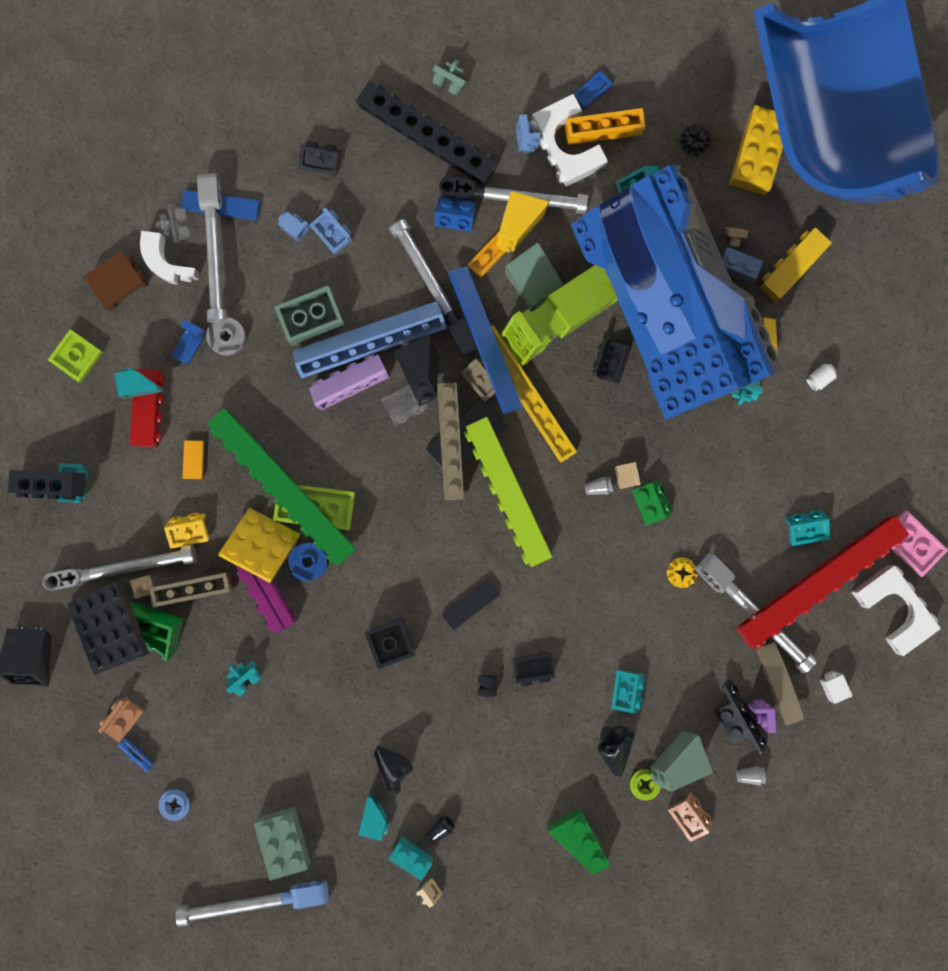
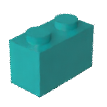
[389,836,433,881]

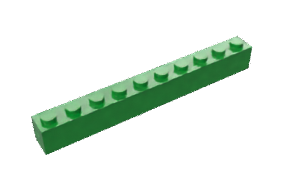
[207,408,357,565]

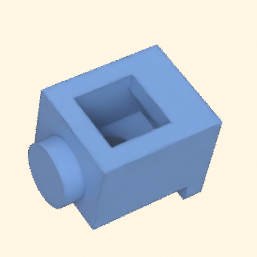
[278,212,310,242]

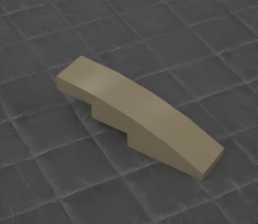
[756,643,804,726]

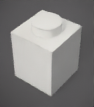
[820,671,852,704]

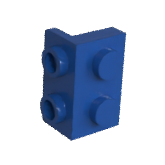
[434,196,476,232]

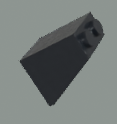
[394,335,439,406]
[0,626,51,686]

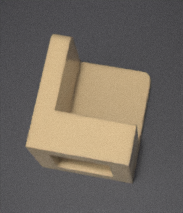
[615,462,641,489]

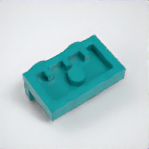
[785,510,830,546]
[611,670,646,713]

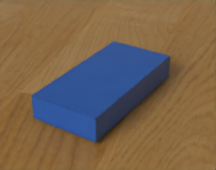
[574,70,613,110]

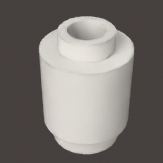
[807,363,837,391]

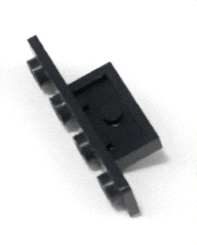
[715,679,767,755]

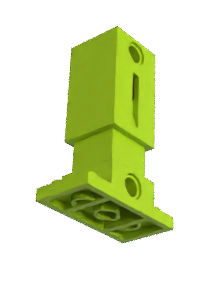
[500,265,618,368]

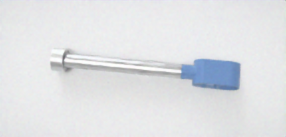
[176,879,330,927]

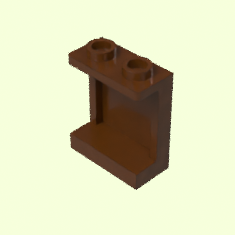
[83,251,148,311]

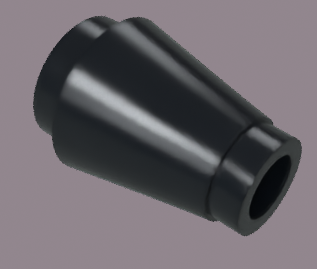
[426,816,455,844]

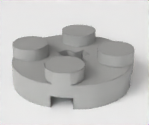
[206,317,246,356]

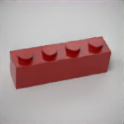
[130,369,165,447]

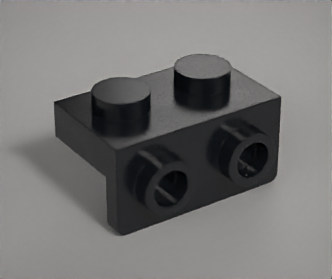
[592,338,631,384]
[512,652,555,686]

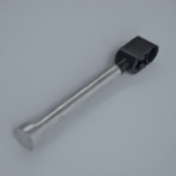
[439,177,588,214]
[389,219,478,357]

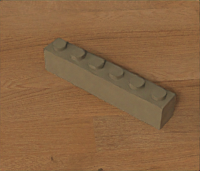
[437,383,464,501]

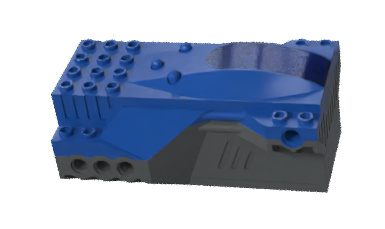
[571,165,784,420]

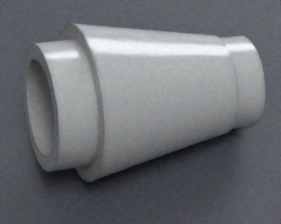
[584,476,614,495]
[736,766,766,786]

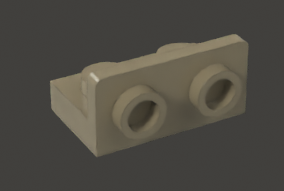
[460,356,495,402]

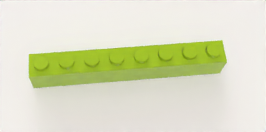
[464,417,552,567]

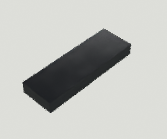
[442,580,499,631]

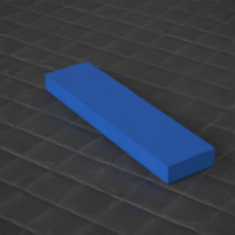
[181,190,260,221]

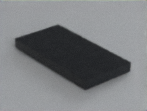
[426,398,508,468]

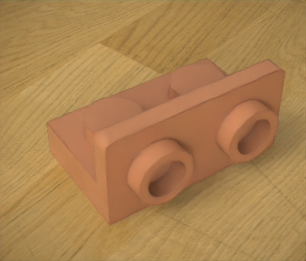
[98,697,144,743]
[668,792,712,842]

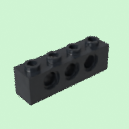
[8,470,86,500]

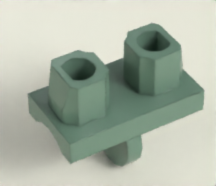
[432,60,468,96]

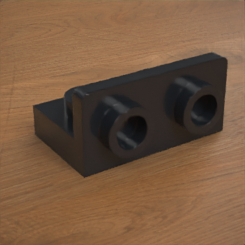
[298,141,342,176]

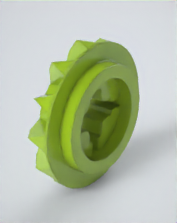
[630,769,661,801]

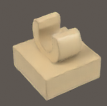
[725,227,748,247]
[130,575,153,599]
[416,878,443,908]

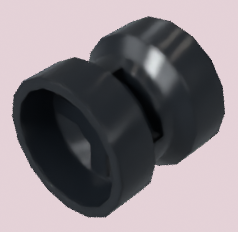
[478,675,497,697]

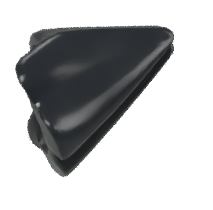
[597,726,635,777]
[374,746,413,796]

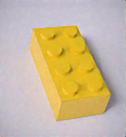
[729,105,783,195]

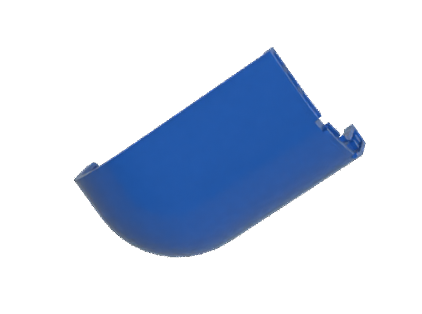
[753,0,939,204]

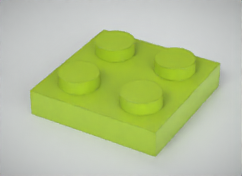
[48,329,103,383]

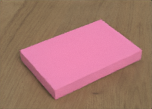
[891,510,948,577]

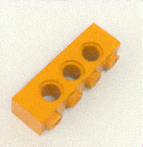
[565,108,645,146]

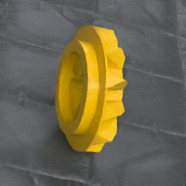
[667,557,698,588]

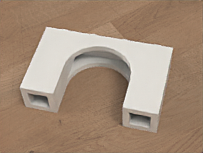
[531,94,608,187]
[851,565,941,656]

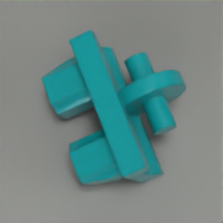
[731,381,763,405]
[226,660,261,697]

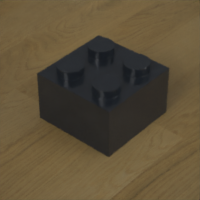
[365,617,416,669]

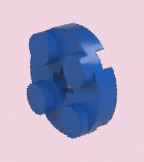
[289,543,328,581]

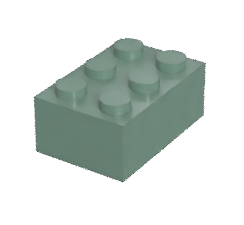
[275,286,345,346]
[254,807,311,880]

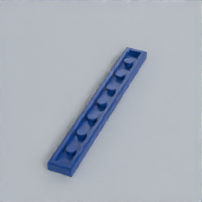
[448,266,522,414]

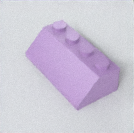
[309,354,389,411]

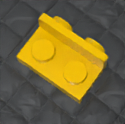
[164,513,209,549]

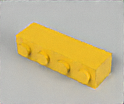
[759,228,832,302]

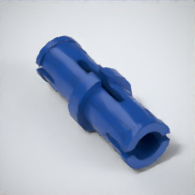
[117,737,155,772]

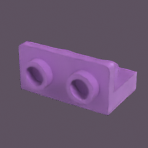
[747,699,776,733]

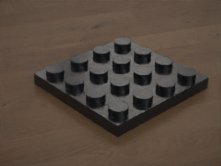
[67,580,149,675]

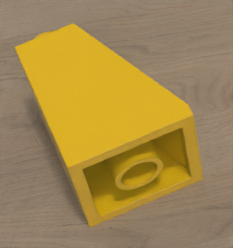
[496,191,548,252]

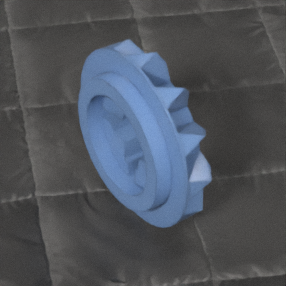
[159,789,190,821]

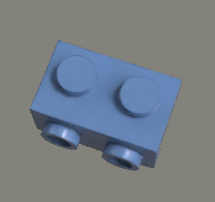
[309,208,352,255]

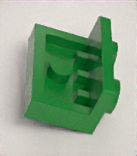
[632,480,672,526]

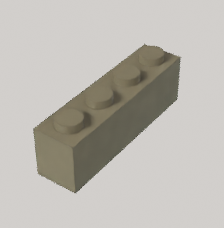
[149,572,235,607]

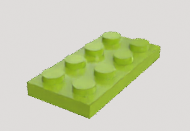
[273,485,355,530]

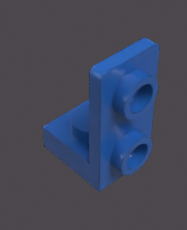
[172,319,206,365]

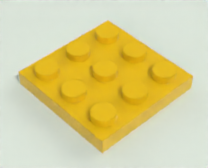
[219,507,300,583]

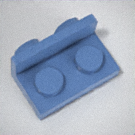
[516,114,541,153]

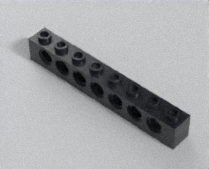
[356,81,497,187]

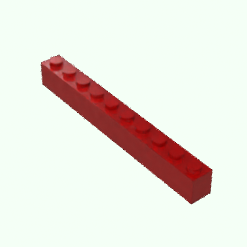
[735,516,909,649]

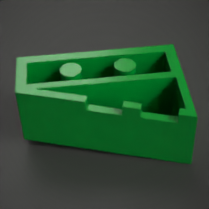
[129,601,183,662]
[547,807,610,875]

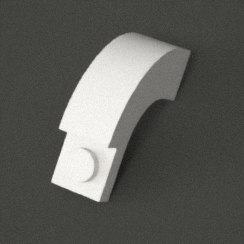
[140,231,199,285]

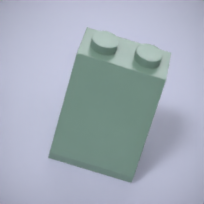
[505,243,564,310]
[650,731,713,792]

